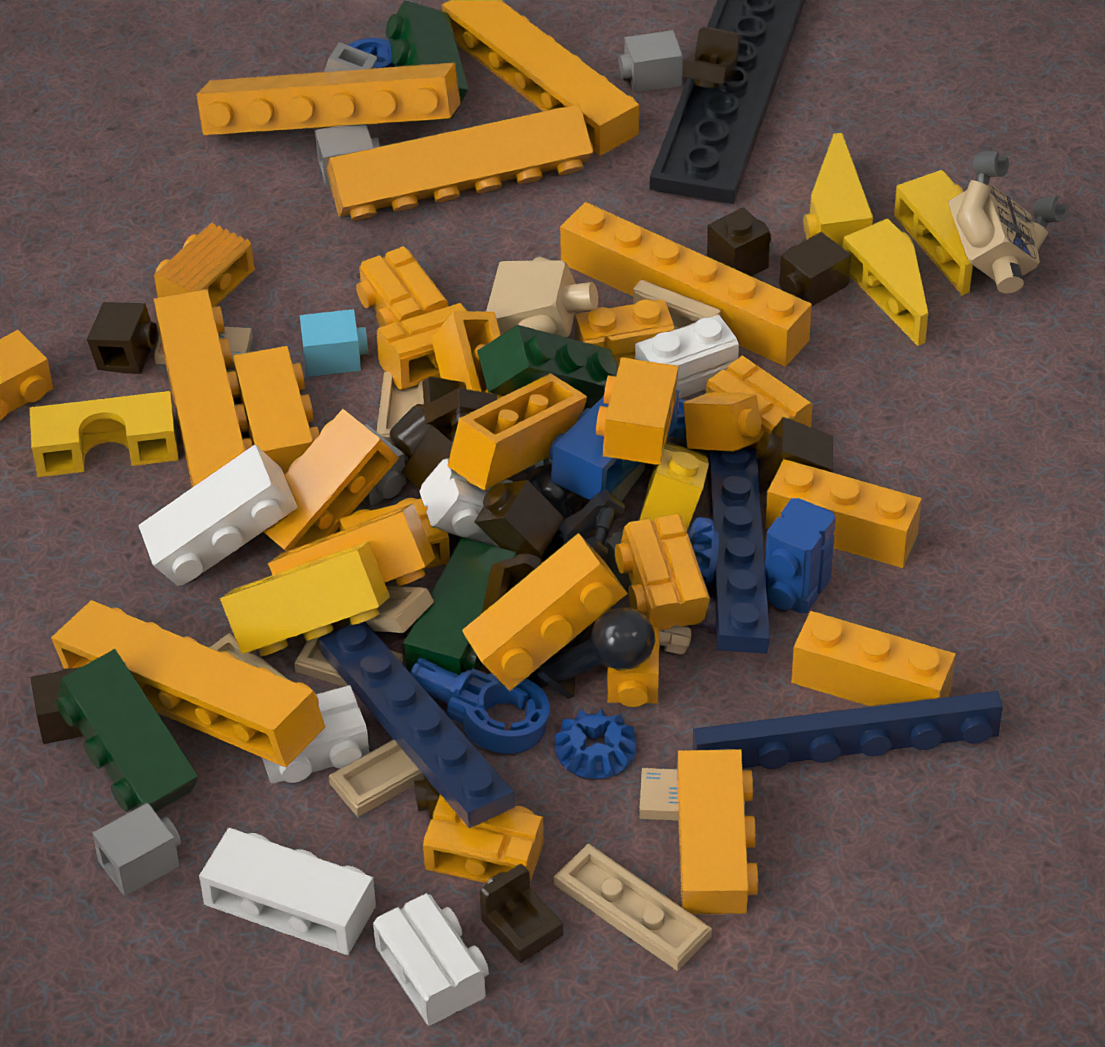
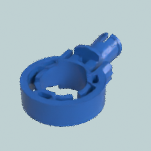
[410,657,550,754]

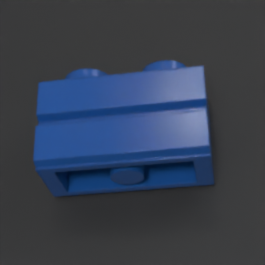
[765,498,836,614]

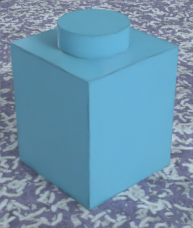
[300,309,368,377]

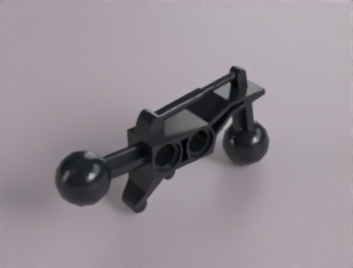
[526,463,656,699]

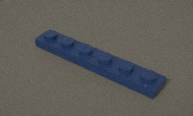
[707,448,770,654]
[319,621,515,828]
[693,691,1003,769]

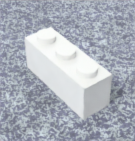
[138,444,298,586]
[199,828,376,955]

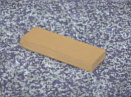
[554,843,712,971]

